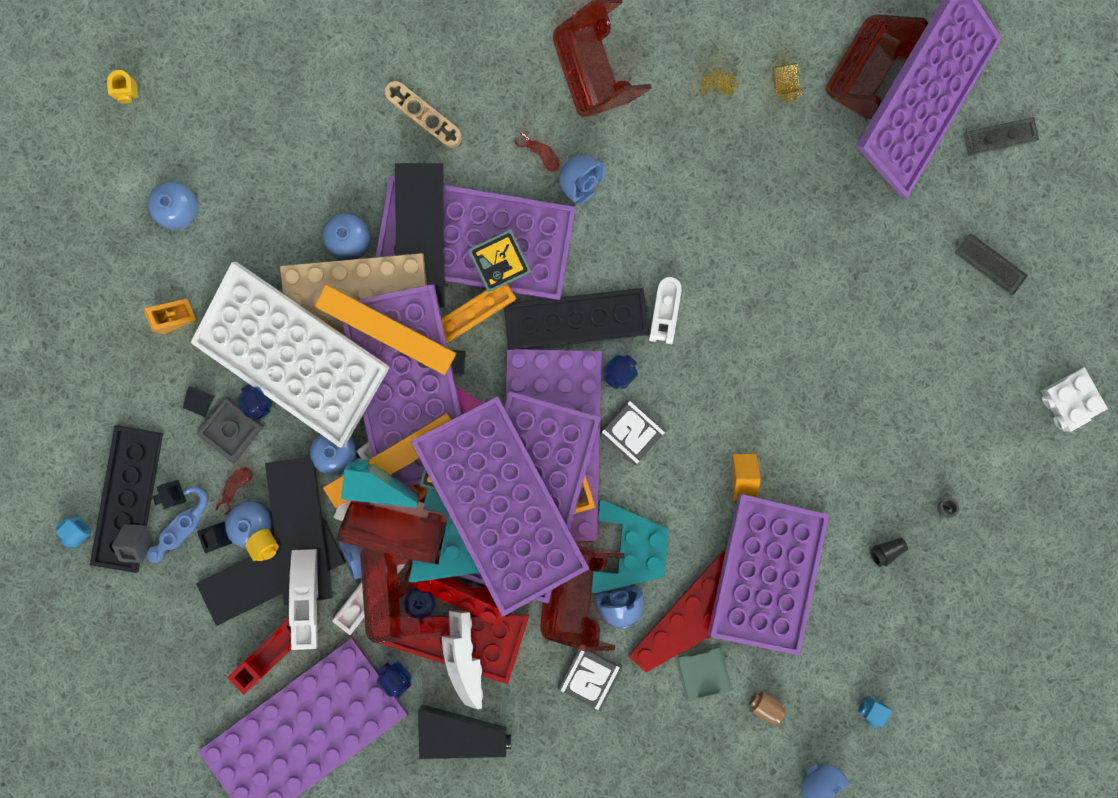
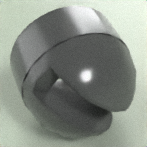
[937,498,959,518]

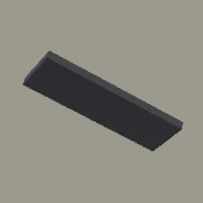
[395,163,445,308]
[504,288,649,350]
[90,425,163,573]
[265,457,333,605]
[196,520,346,626]

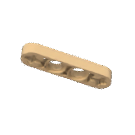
[385,81,462,148]

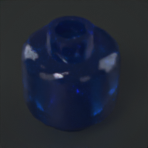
[603,354,638,390]
[237,384,273,420]
[404,588,437,619]
[376,661,412,698]

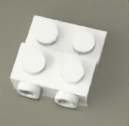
[1040,368,1108,432]

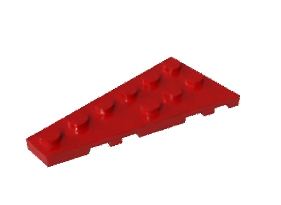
[628,551,725,672]
[372,614,530,684]

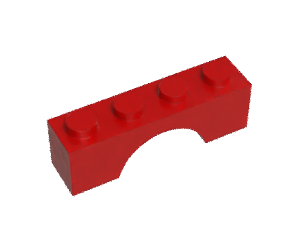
[412,552,503,626]
[227,617,319,695]

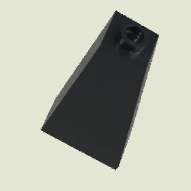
[418,705,511,759]

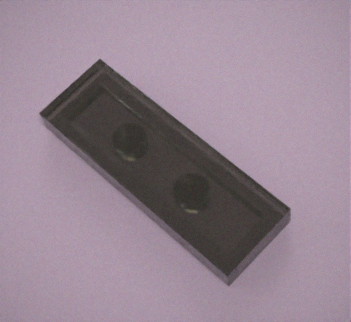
[963,117,1039,156]
[955,233,1028,295]

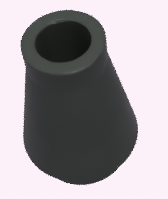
[870,538,908,567]

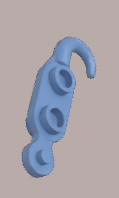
[147,486,208,563]

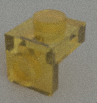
[772,63,804,102]
[700,68,739,98]

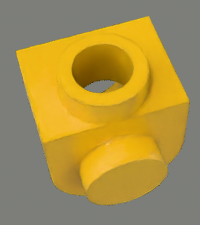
[107,70,138,103]
[245,529,279,561]

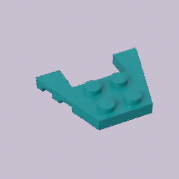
[409,488,479,582]
[591,500,669,593]

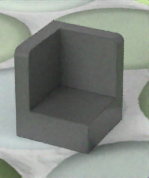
[112,524,152,563]

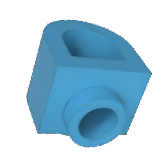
[55,516,92,548]
[858,695,893,729]

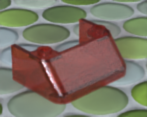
[553,0,652,117]
[825,14,928,119]
[337,500,447,563]
[360,537,445,643]
[540,545,625,652]

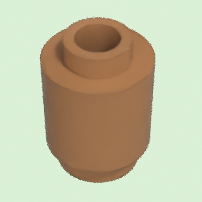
[749,691,786,725]

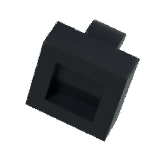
[152,480,187,509]

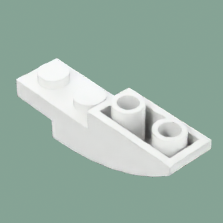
[289,549,318,650]
[442,610,483,709]

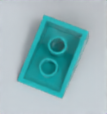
[341,459,419,508]

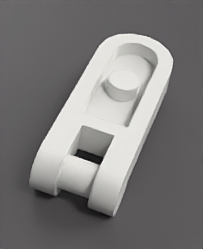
[649,277,682,345]

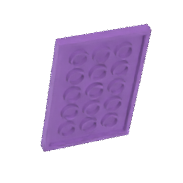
[708,494,829,656]

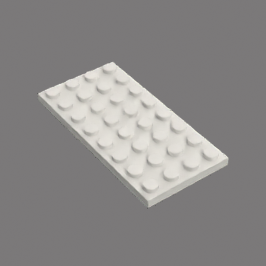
[191,262,390,448]

